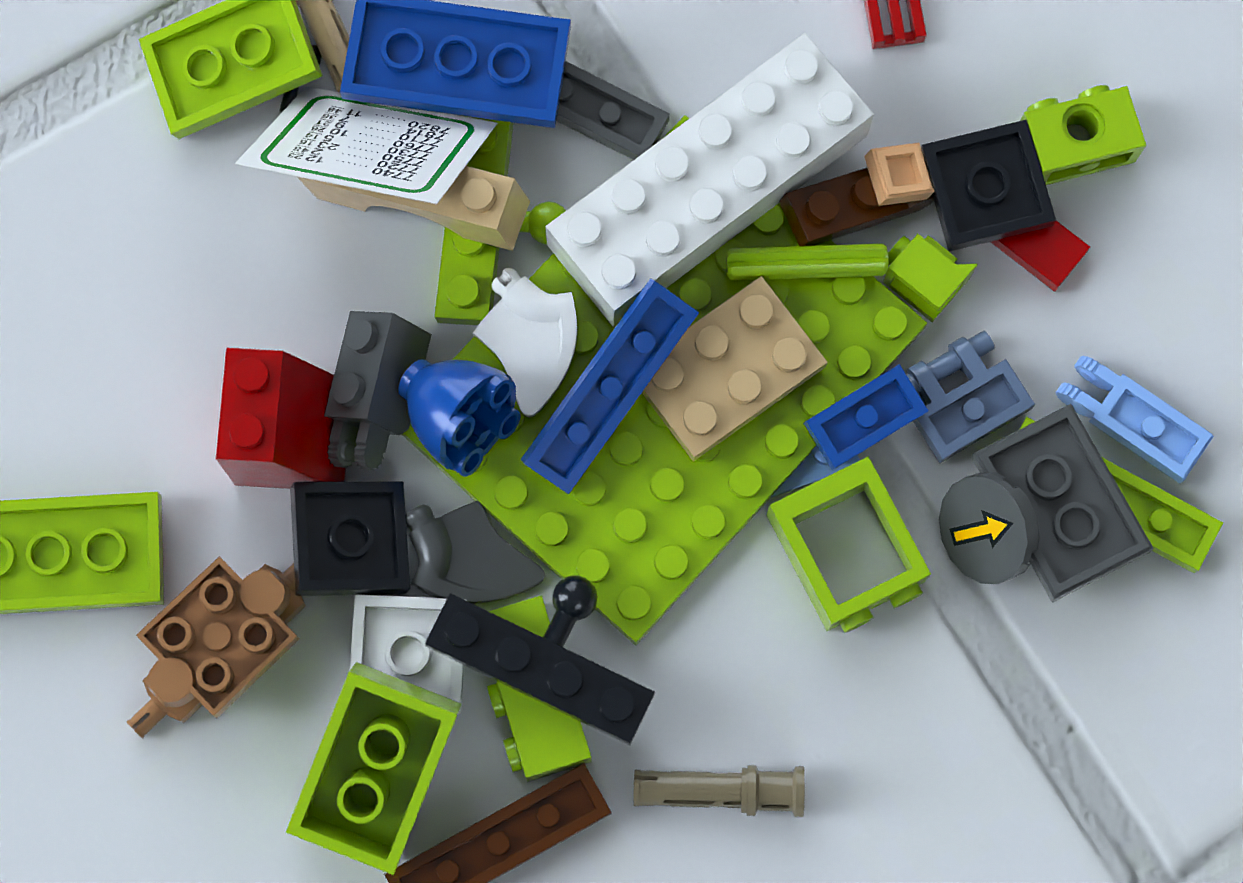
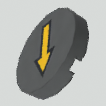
[939,473,1040,584]

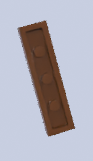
[384,763,612,883]

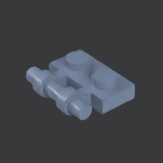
[907,331,1035,463]

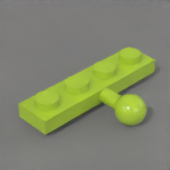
[434,115,566,326]
[1019,417,1223,573]

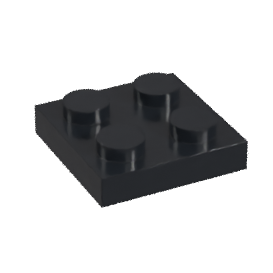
[921,120,1056,252]
[290,481,410,596]

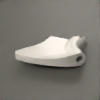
[473,268,577,417]

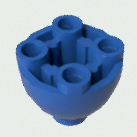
[398,359,521,477]

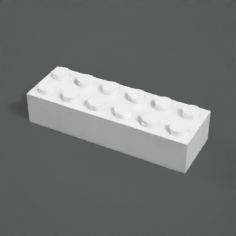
[545,33,874,328]

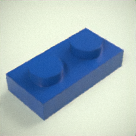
[803,364,929,470]

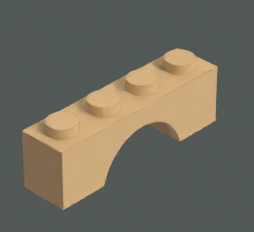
[297,166,530,251]

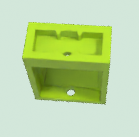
[766,456,931,633]

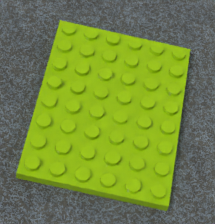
[401,115,927,646]

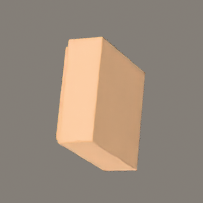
[864,142,934,206]

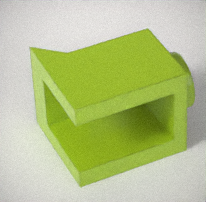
[882,234,978,322]

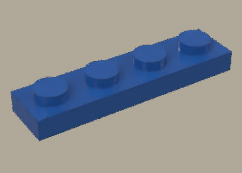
[521,278,699,494]

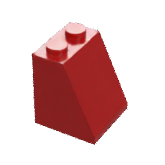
[216,347,346,489]

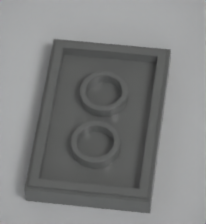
[971,404,1154,603]

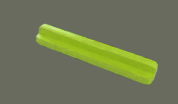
[726,244,889,280]

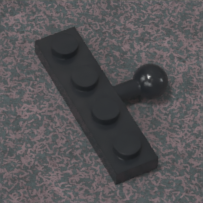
[425,575,655,745]

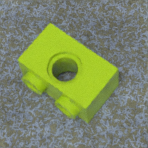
[1020,85,1147,185]

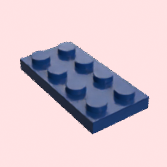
[340,0,571,128]

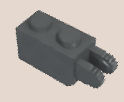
[324,311,432,470]

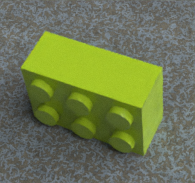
[285,662,462,875]

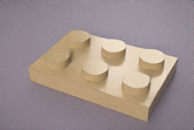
[642,276,827,462]

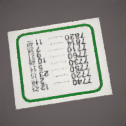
[235,86,498,204]

